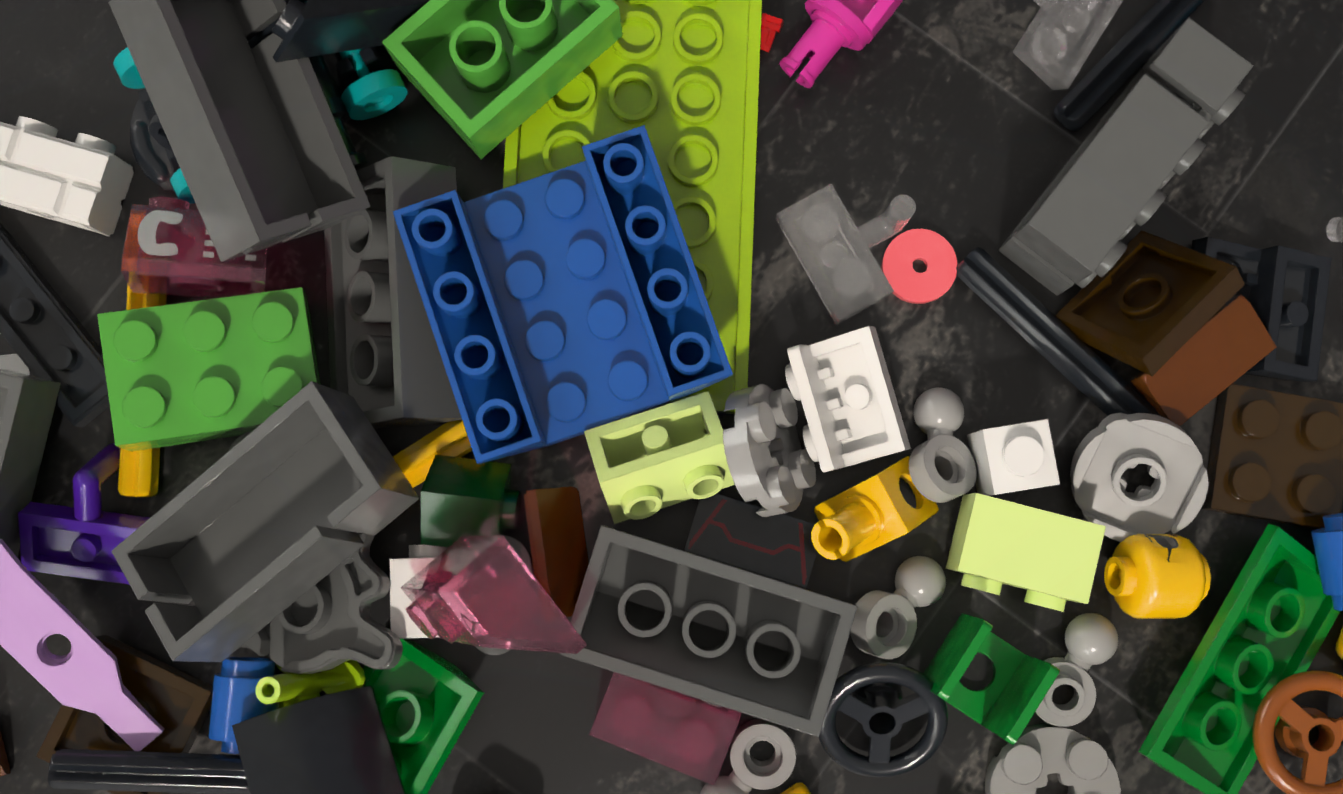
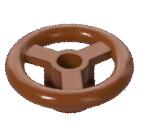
[1252,670,1343,794]

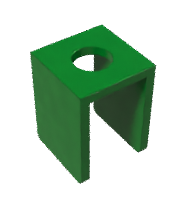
[923,613,1060,745]

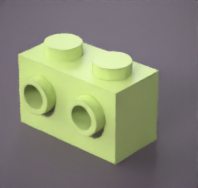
[584,391,735,524]
[945,493,1106,612]

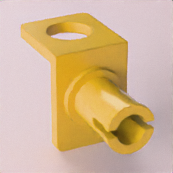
[811,456,939,562]

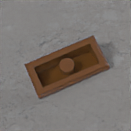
[1131,294,1277,426]
[524,486,589,622]

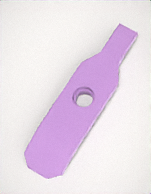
[0,539,164,751]

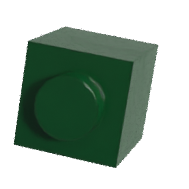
[421,455,521,554]

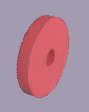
[881,229,957,304]

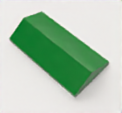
[1138,524,1340,794]
[363,628,484,794]

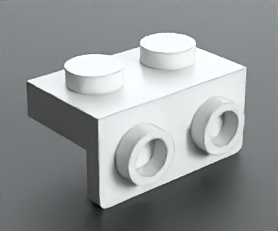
[785,326,911,473]

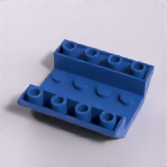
[392,125,733,464]

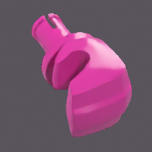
[779,0,903,88]

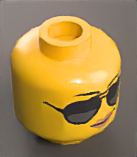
[1104,534,1211,619]

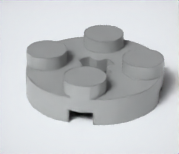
[723,384,816,517]
[1070,413,1209,542]
[985,724,1121,794]

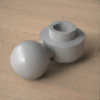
[909,387,976,503]
[850,556,946,659]
[1035,613,1118,727]
[700,719,796,794]

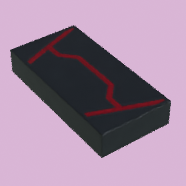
[684,494,817,589]

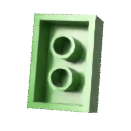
[382,0,623,159]
[97,287,321,452]

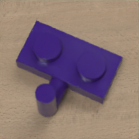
[18,443,150,585]

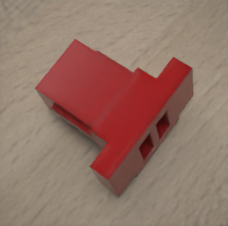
[760,13,784,53]

